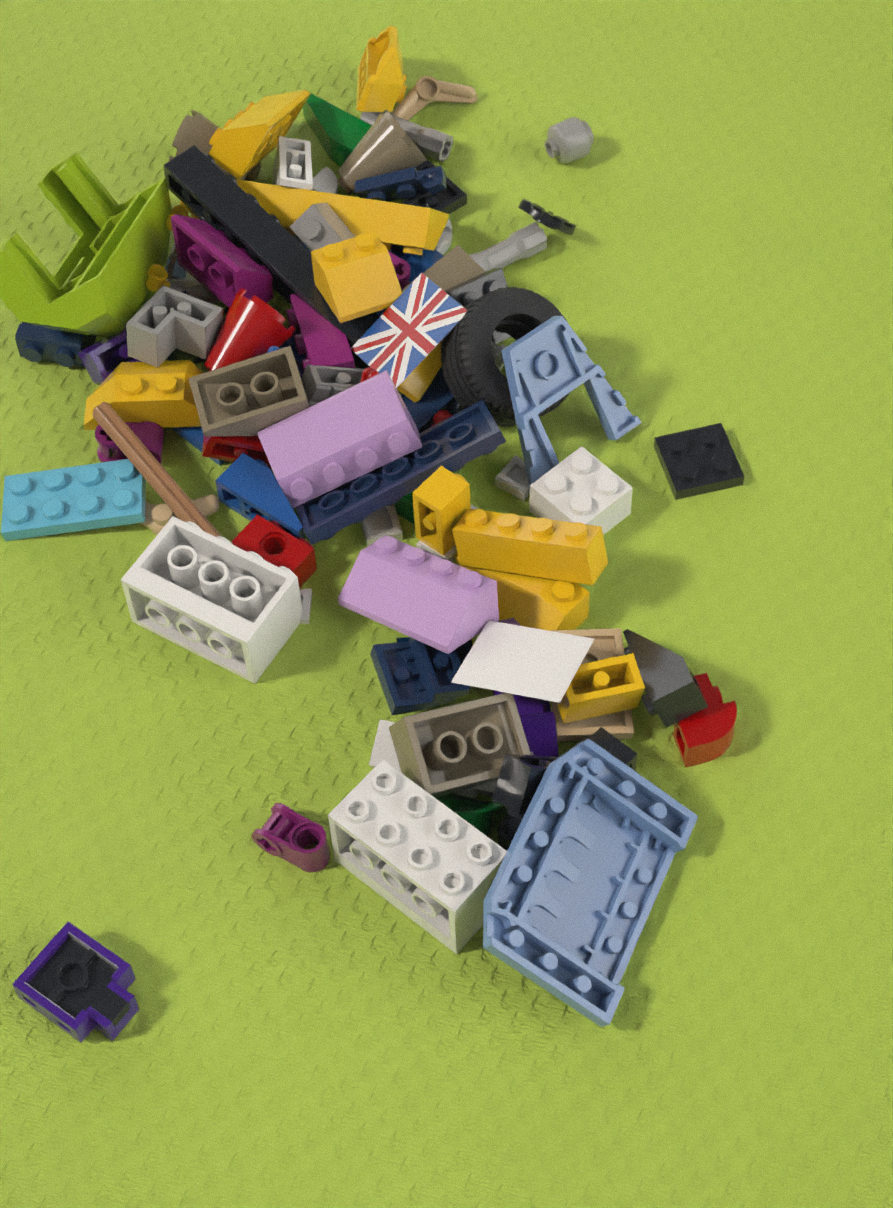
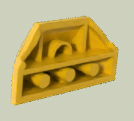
[356,26,407,112]
[84,360,203,430]

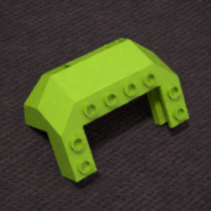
[0,152,172,338]

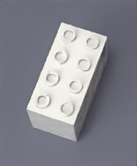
[121,516,303,684]
[328,759,507,954]

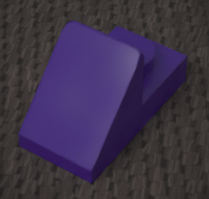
[514,697,559,757]

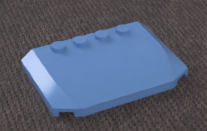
[483,738,698,1027]

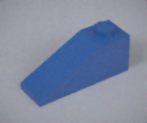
[215,453,305,539]

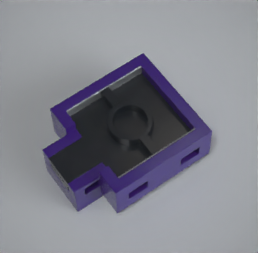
[12,922,139,1043]

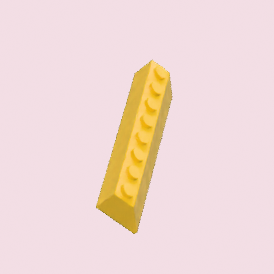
[180,179,449,256]

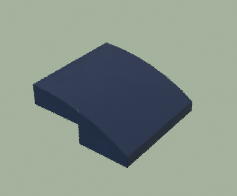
[370,637,470,715]

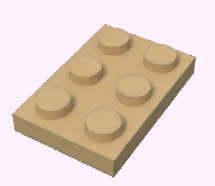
[551,628,634,742]

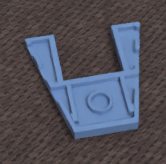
[501,316,641,488]

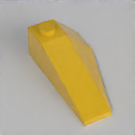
[454,553,590,631]

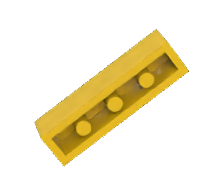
[452,509,608,585]

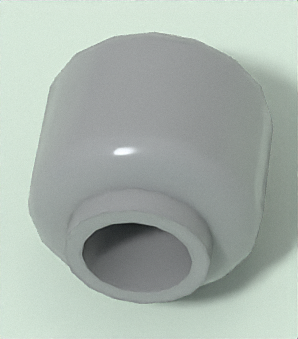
[544,117,594,164]

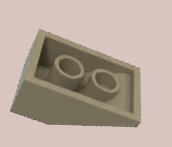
[189,346,310,437]
[389,693,531,798]

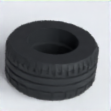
[441,287,569,427]

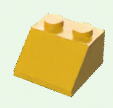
[311,231,402,323]

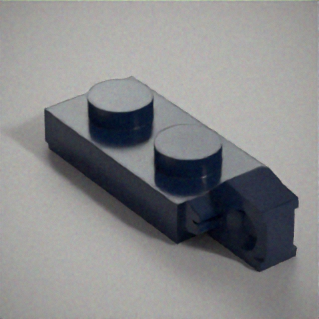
[355,166,447,202]

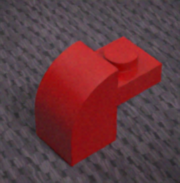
[673,673,737,767]

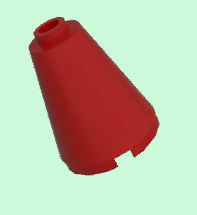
[204,288,295,372]

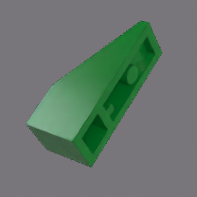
[303,92,372,167]

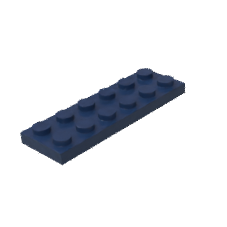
[296,400,506,545]

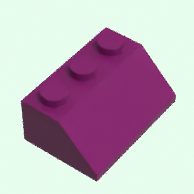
[171,214,274,308]

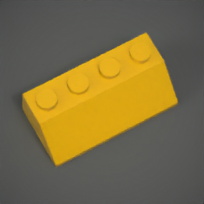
[208,90,311,179]

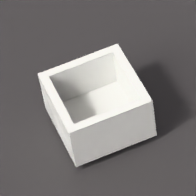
[529,446,633,535]

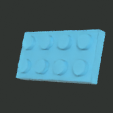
[1,459,146,541]

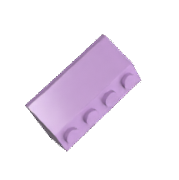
[258,370,422,508]
[338,535,499,654]

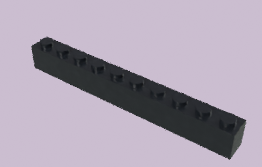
[164,145,380,369]

